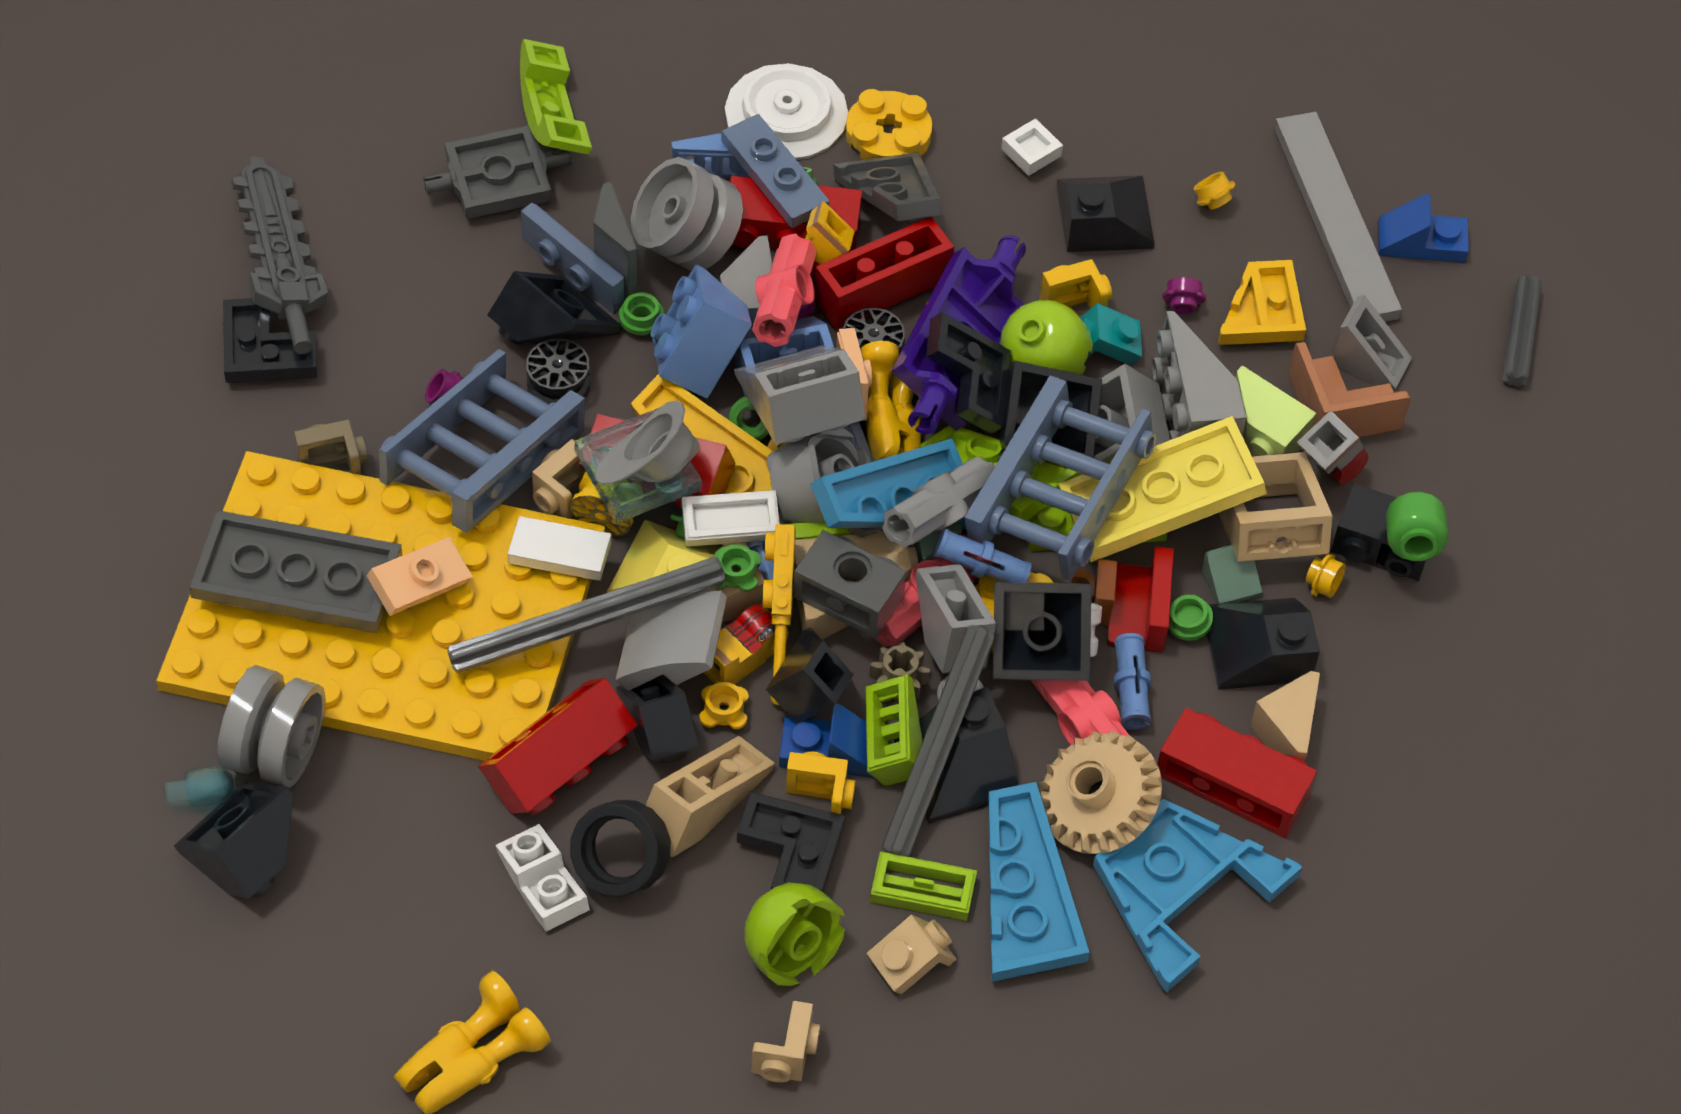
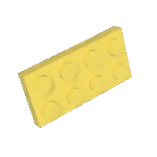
[1059,416,1267,562]

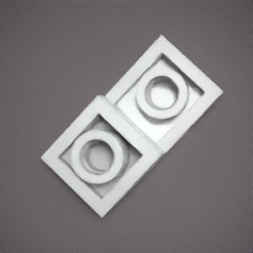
[495,824,590,932]

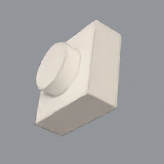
[1001,118,1063,176]

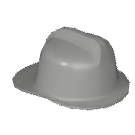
[595,400,700,485]

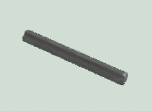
[882,625,995,857]

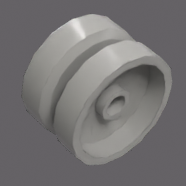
[630,157,743,271]
[217,665,326,788]

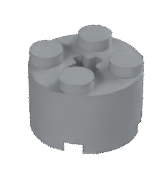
[767,429,871,524]

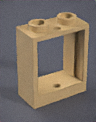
[1219,452,1333,562]

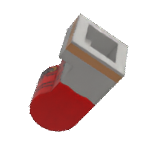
[1297,410,1369,485]

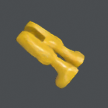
[860,341,921,461]
[393,970,551,1114]

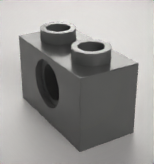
[793,530,907,638]

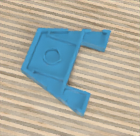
[1093,799,1302,992]

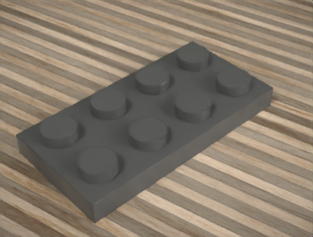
[189,510,402,633]

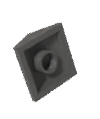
[593,182,637,300]

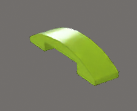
[520,39,592,155]

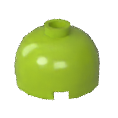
[1000,300,1093,375]
[743,882,845,986]

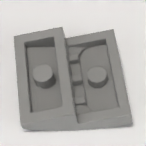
[615,591,727,691]

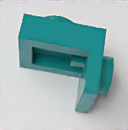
[1080,303,1142,366]

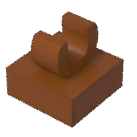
[1070,559,1117,626]

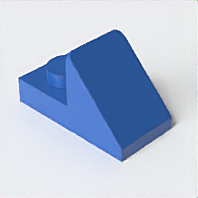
[1378,194,1469,263]
[779,703,873,777]

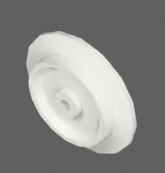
[724,63,848,160]

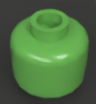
[1386,492,1449,561]

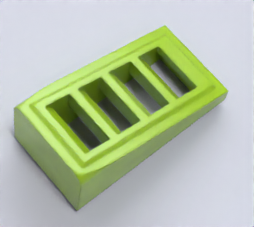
[866,674,923,785]

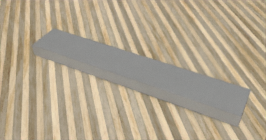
[1274,112,1402,322]

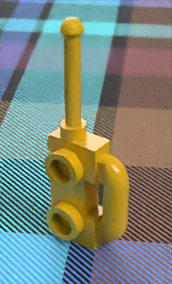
[763,524,796,705]

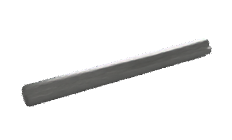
[448,557,725,673]

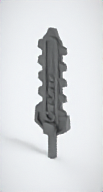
[231,156,328,354]

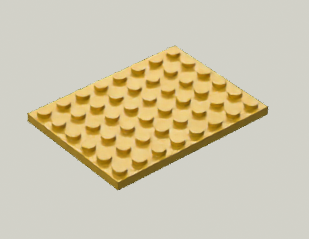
[156,451,606,761]

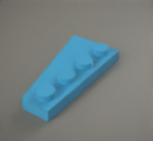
[810,438,966,529]
[988,782,1090,982]

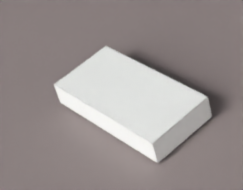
[681,490,780,547]
[507,516,611,581]

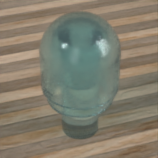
[164,766,235,808]

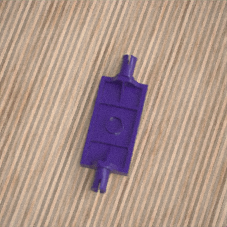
[891,235,1026,434]

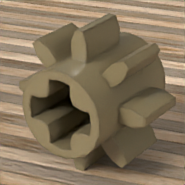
[869,642,930,704]

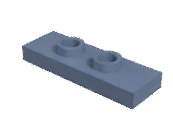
[721,114,830,228]
[521,203,625,314]

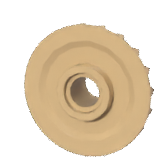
[1039,730,1162,854]

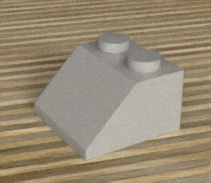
[1093,364,1170,464]

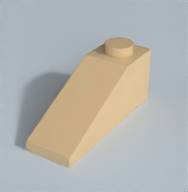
[636,736,775,857]

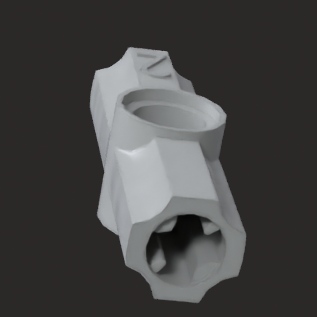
[882,456,995,548]

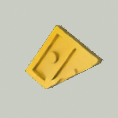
[1218,260,1306,345]

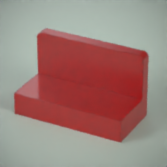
[1107,547,1174,653]

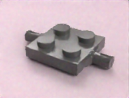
[423,125,572,219]

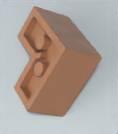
[1288,342,1410,437]

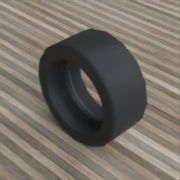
[570,800,671,897]

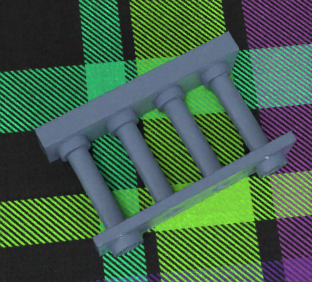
[378,349,585,533]
[964,375,1156,582]

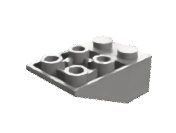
[1151,311,1246,440]
[734,346,865,444]

